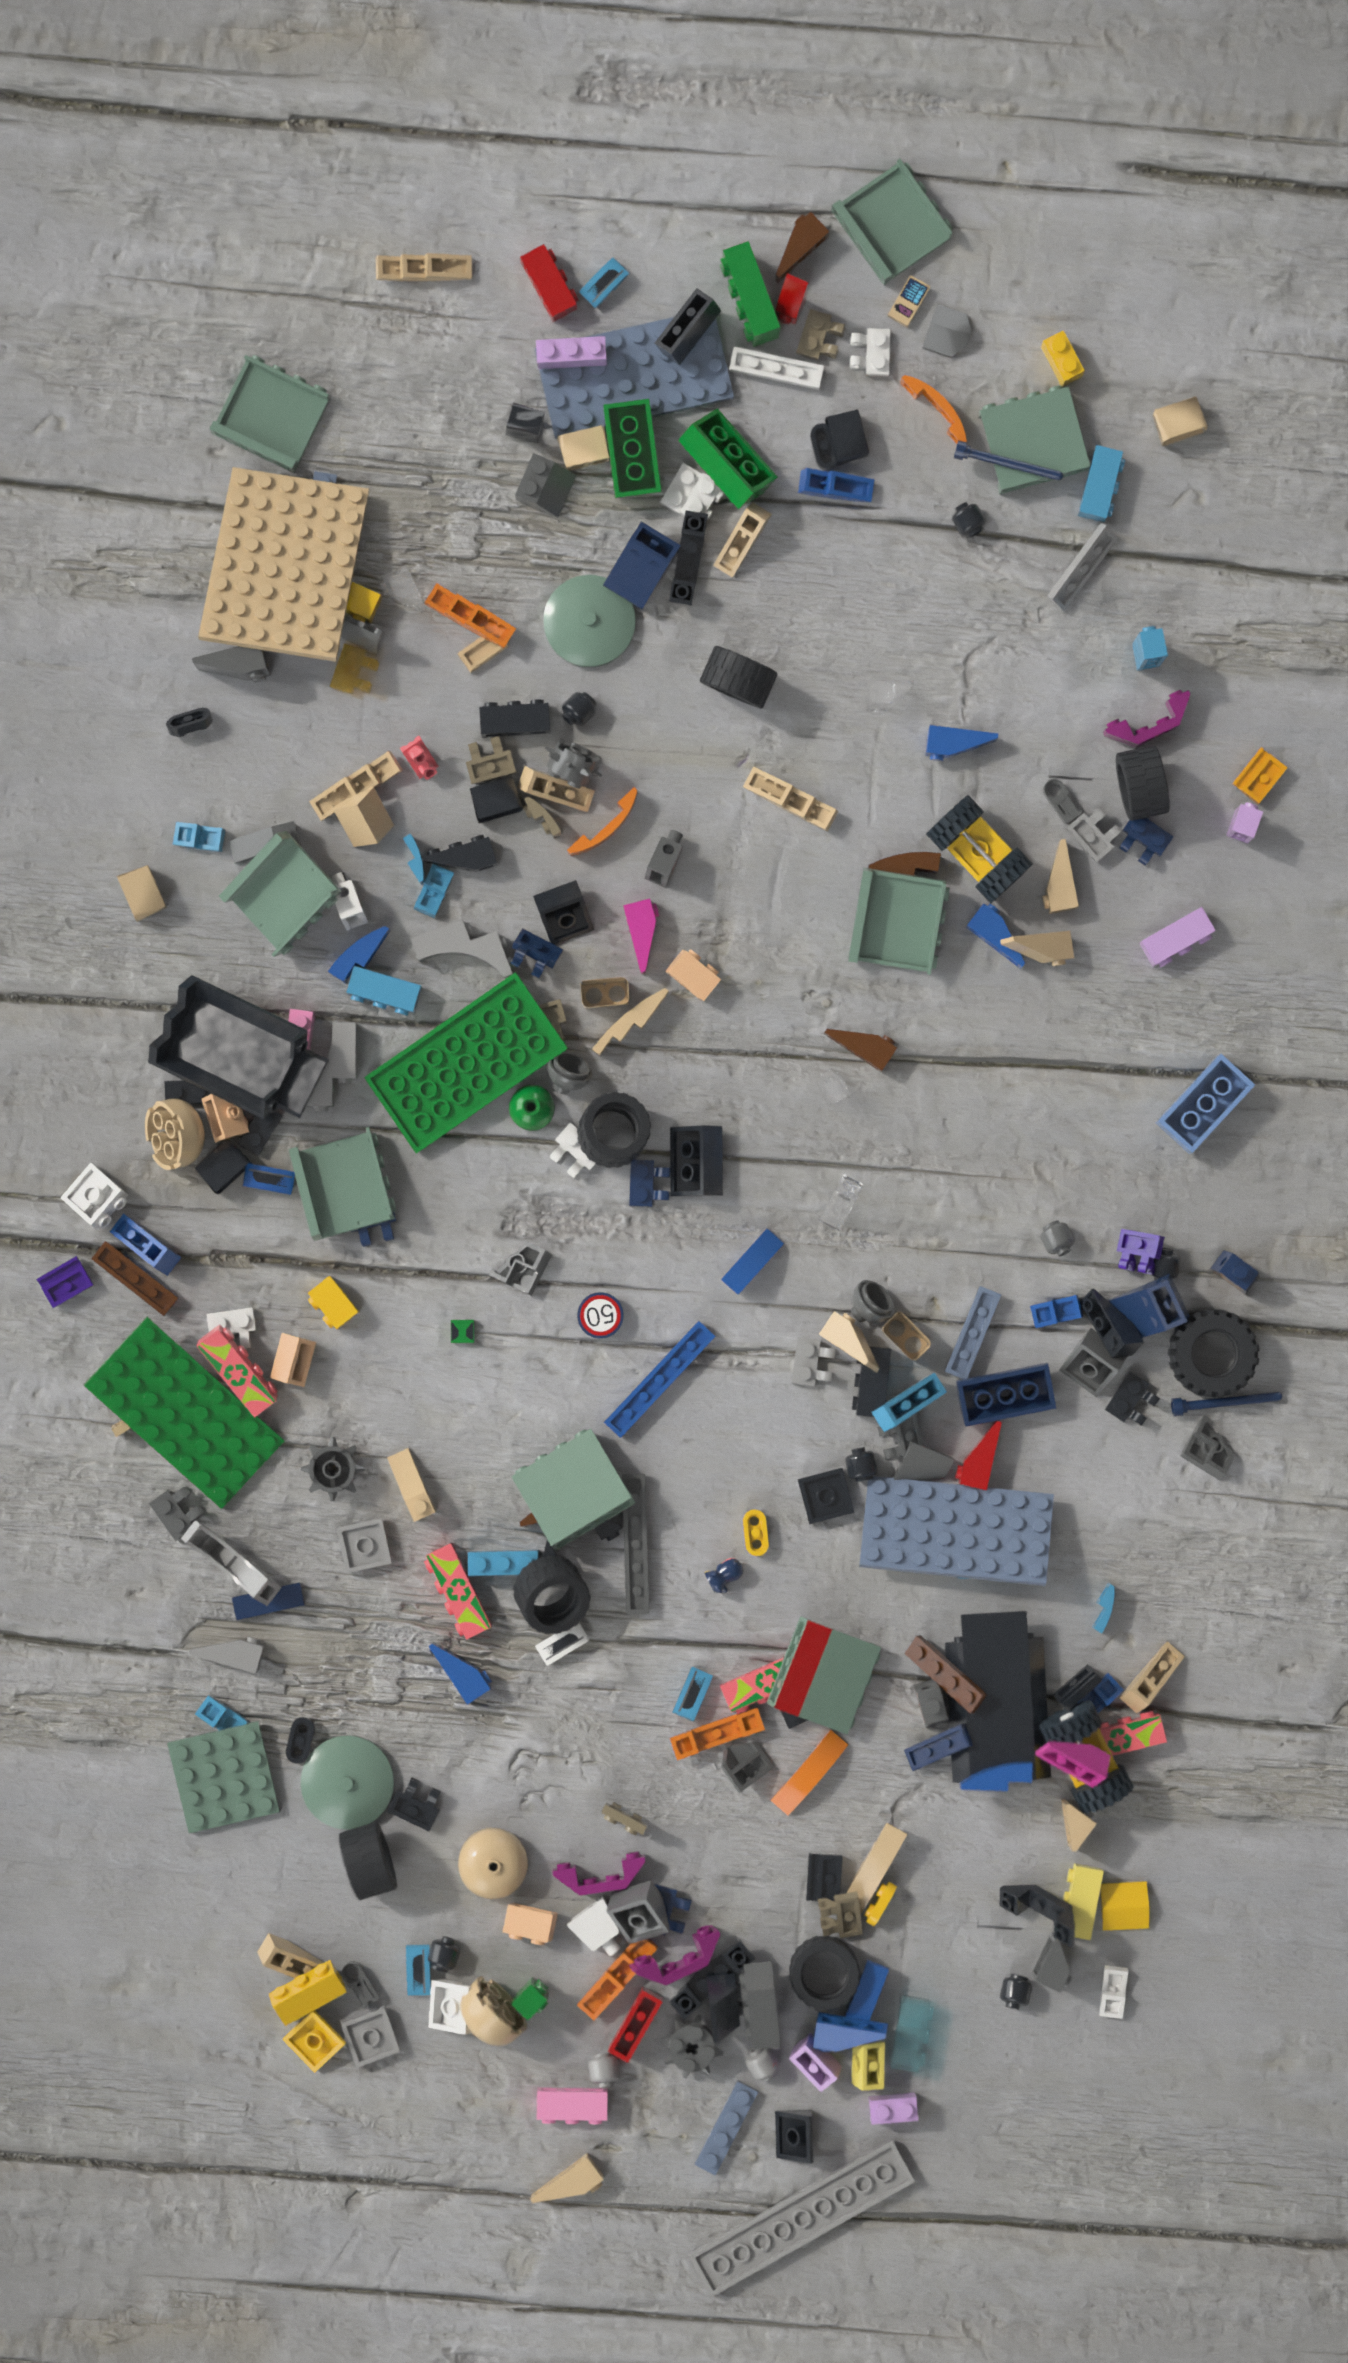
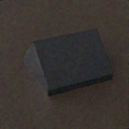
[775,2110,813,2164]

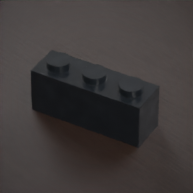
[655,288,722,365]
[479,699,551,738]
[852,1346,891,1417]

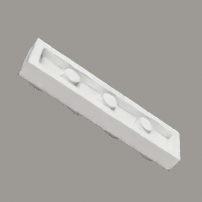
[729,347,824,390]

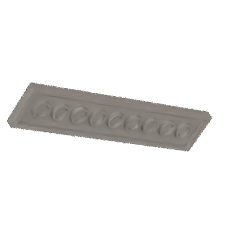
[688,2139,915,2297]

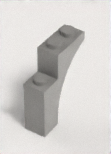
[410,919,516,979]
[304,1022,357,1111]
[181,1520,281,1606]

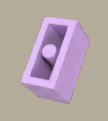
[1226,802,1263,843]
[789,2033,842,2092]
[868,2092,918,2125]

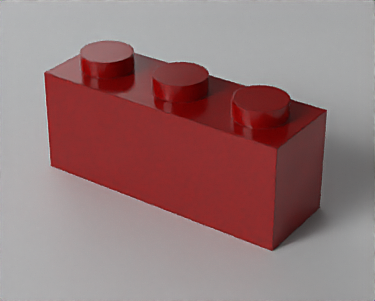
[520,244,579,322]
[608,1986,663,2063]

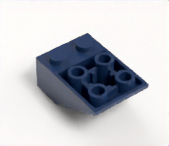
[603,521,681,609]
[1108,1274,1189,1338]

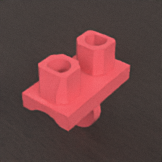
[400,736,439,780]

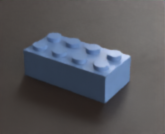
[1155,1054,1255,1154]

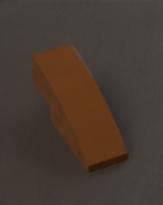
[868,852,941,876]

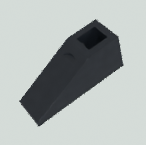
[423,835,498,872]
[1080,1289,1144,1358]

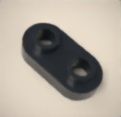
[810,423,838,470]
[166,708,213,737]
[286,1717,315,1764]

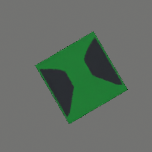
[451,1320,474,1343]

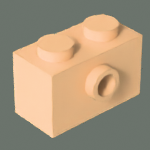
[665,949,721,1001]
[202,1094,249,1143]
[270,1333,316,1387]
[503,1902,558,1945]

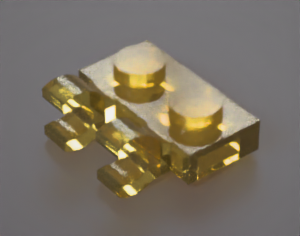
[330,643,380,695]

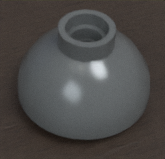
[547,1052,592,1094]
[851,1280,894,1323]

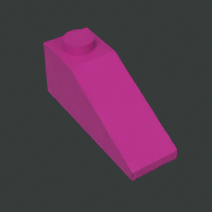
[623,898,659,974]
[1036,1742,1110,1788]

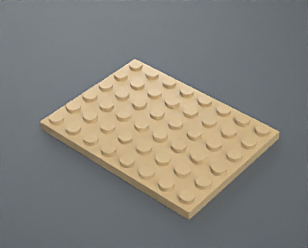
[198,467,369,662]

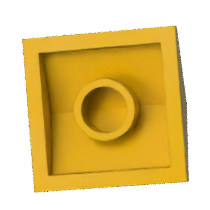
[1100,1881,1149,1931]
[282,2010,346,2073]

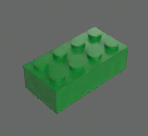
[720,241,780,347]
[603,399,661,498]
[678,408,778,509]

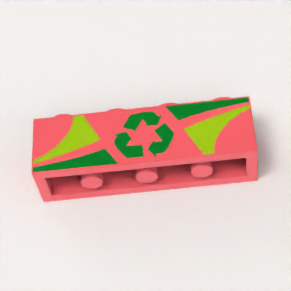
[196,1324,278,1418]
[424,1543,492,1640]
[720,1657,784,1714]
[1099,1710,1167,1756]

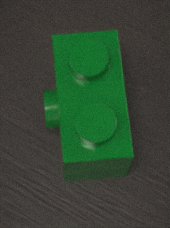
[511,1977,549,2020]

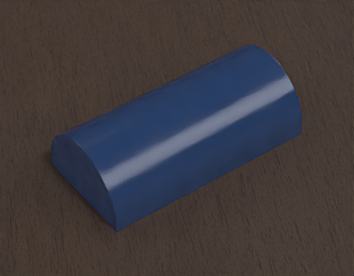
[956,1363,1057,1427]

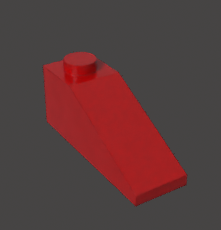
[775,273,809,325]
[955,1421,1002,1490]

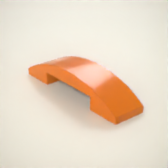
[900,375,967,444]
[567,787,638,856]
[670,1707,765,1761]
[770,1729,848,1815]

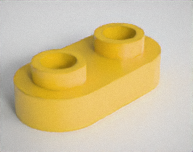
[743,1509,769,1556]
[864,1881,897,1927]

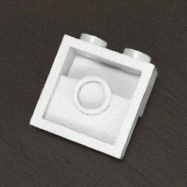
[660,463,724,522]
[61,1163,128,1230]
[429,1979,471,2035]

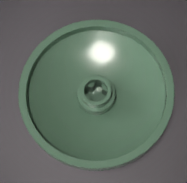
[543,575,636,668]
[301,1735,394,1829]

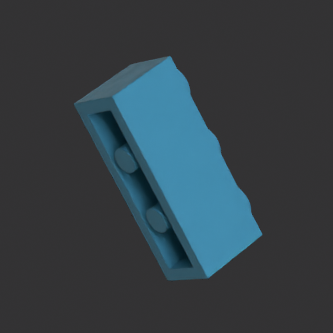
[1078,445,1126,522]
[1132,626,1168,671]
[346,966,422,1016]
[872,1373,947,1432]
[468,1550,539,1576]

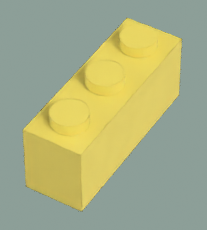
[1063,1863,1104,1940]

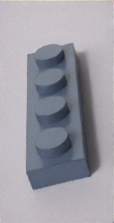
[944,1286,1001,1379]
[695,2080,758,2176]

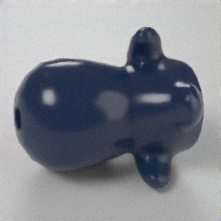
[704,1558,743,1593]

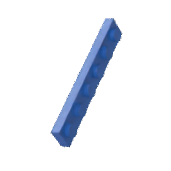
[604,1321,716,1438]

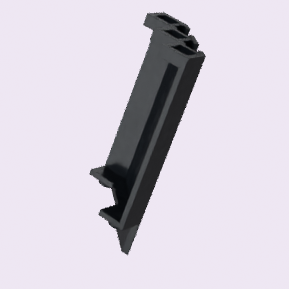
[148,975,329,1119]
[945,1611,1051,1783]

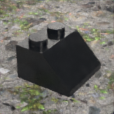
[533,880,594,945]
[707,1973,744,2043]

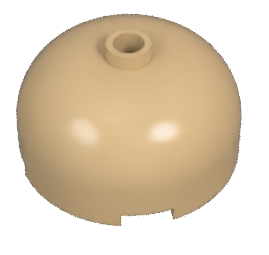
[145,1099,205,1170]
[458,1827,528,1899]
[460,1976,527,2046]

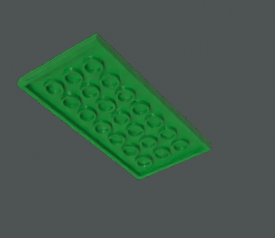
[364,972,569,1154]
[83,1316,285,1509]

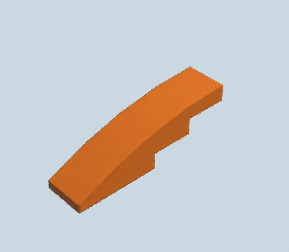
[424,583,516,648]
[577,1938,658,2020]

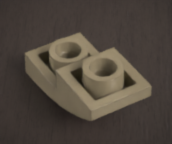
[523,797,562,839]

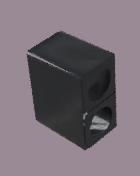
[506,402,545,444]
[825,409,869,466]
[470,776,524,823]
[195,1139,253,1195]

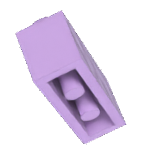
[536,336,607,369]
[1139,907,1216,968]

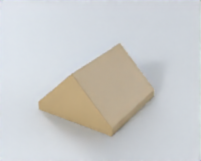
[332,786,394,847]
[1061,1799,1096,1851]

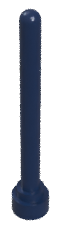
[954,440,1063,480]
[1171,1392,1283,1417]

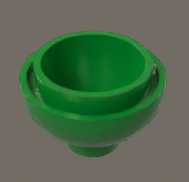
[509,1085,555,1131]

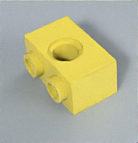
[852,2040,885,2091]

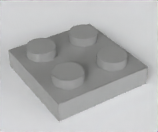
[337,1518,392,1573]
[341,2006,401,2068]

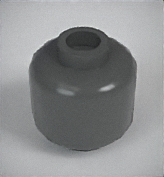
[1040,1220,1075,1256]

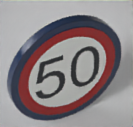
[577,1292,624,1339]

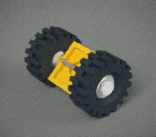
[926,795,1033,904]
[1039,1700,1134,1814]

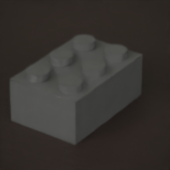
[740,1961,780,2050]

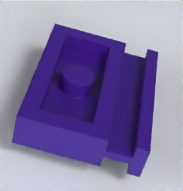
[36,1256,94,1308]

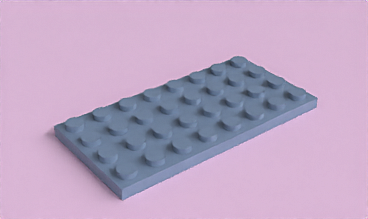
[534,317,734,439]
[859,1476,1054,1586]

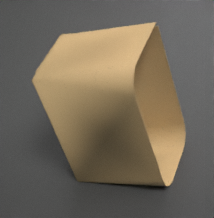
[1153,396,1208,446]
[557,425,609,471]
[117,865,167,922]
[580,977,629,1009]
[881,1311,930,1361]

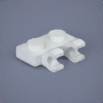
[849,328,890,377]
[550,1123,595,1178]
[207,1308,256,1349]

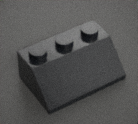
[670,1125,723,1197]

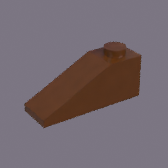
[775,212,830,283]
[824,1029,897,1072]

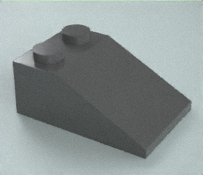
[192,646,270,683]

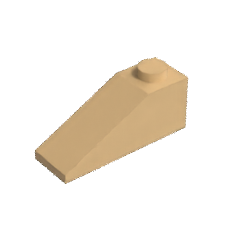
[713,502,772,578]
[517,766,595,812]
[1042,839,1079,914]
[1000,931,1074,966]
[819,1311,879,1373]
[387,1448,437,1522]
[1120,1641,1185,1713]
[257,1933,324,1978]
[530,2153,604,2203]

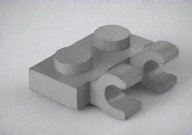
[1066,807,1122,863]
[792,1337,836,1386]

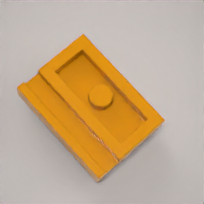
[1232,747,1288,804]

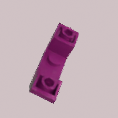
[1103,690,1191,748]
[552,1851,646,1896]
[629,1925,720,1986]

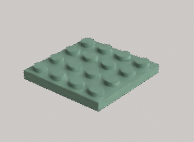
[167,1721,280,1833]

